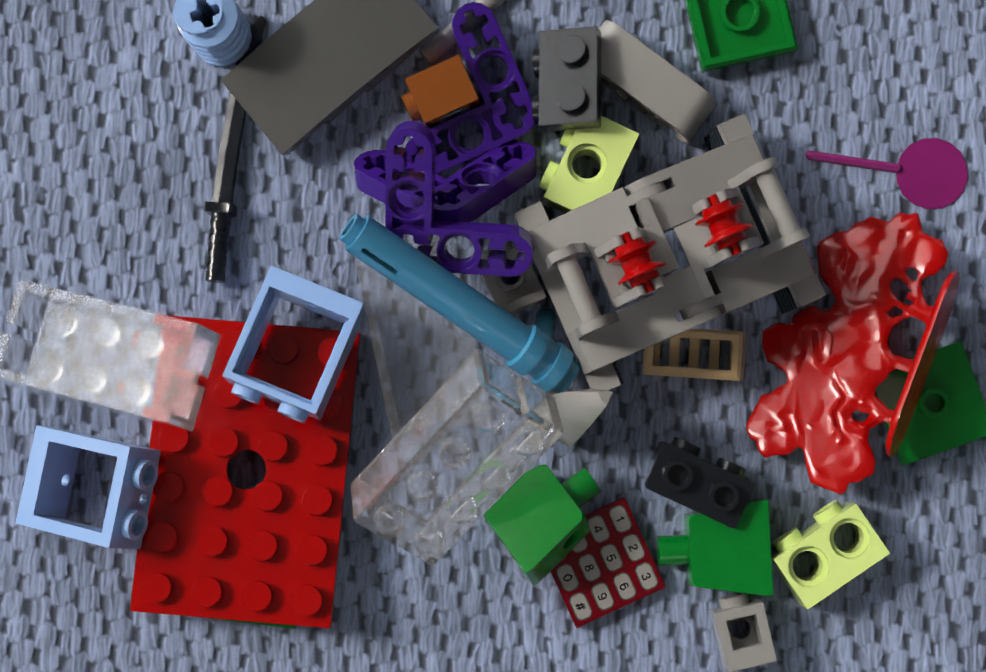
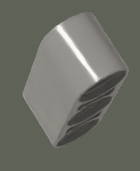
[599,20,717,144]

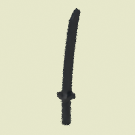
[204,16,266,283]

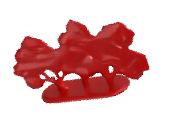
[746,212,960,494]

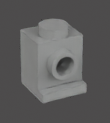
[481,241,547,315]
[709,593,777,672]

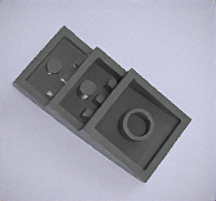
[221,0,440,155]

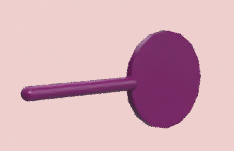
[805,138,968,209]

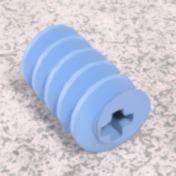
[173,0,252,67]

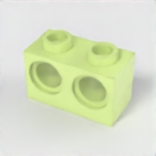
[771,500,890,610]

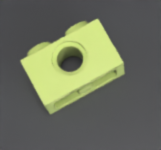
[538,116,639,213]

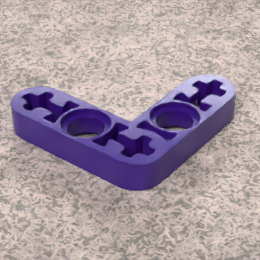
[405,2,534,174]
[385,121,535,277]
[354,141,537,222]

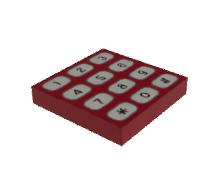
[550,497,666,628]

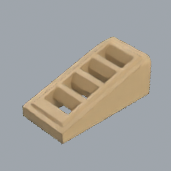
[643,329,747,381]

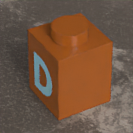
[401,54,479,128]

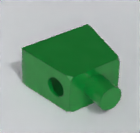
[473,464,601,586]
[657,498,773,596]

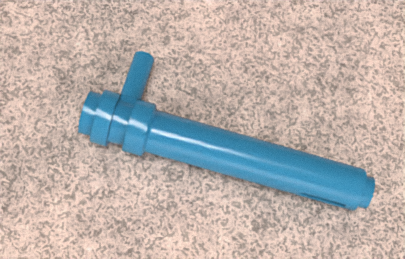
[339,214,580,393]

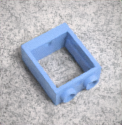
[222,266,367,423]
[16,425,161,549]

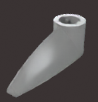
[526,389,613,447]

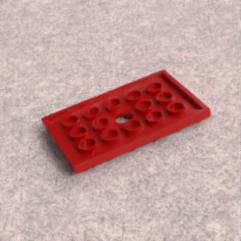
[130,315,361,629]

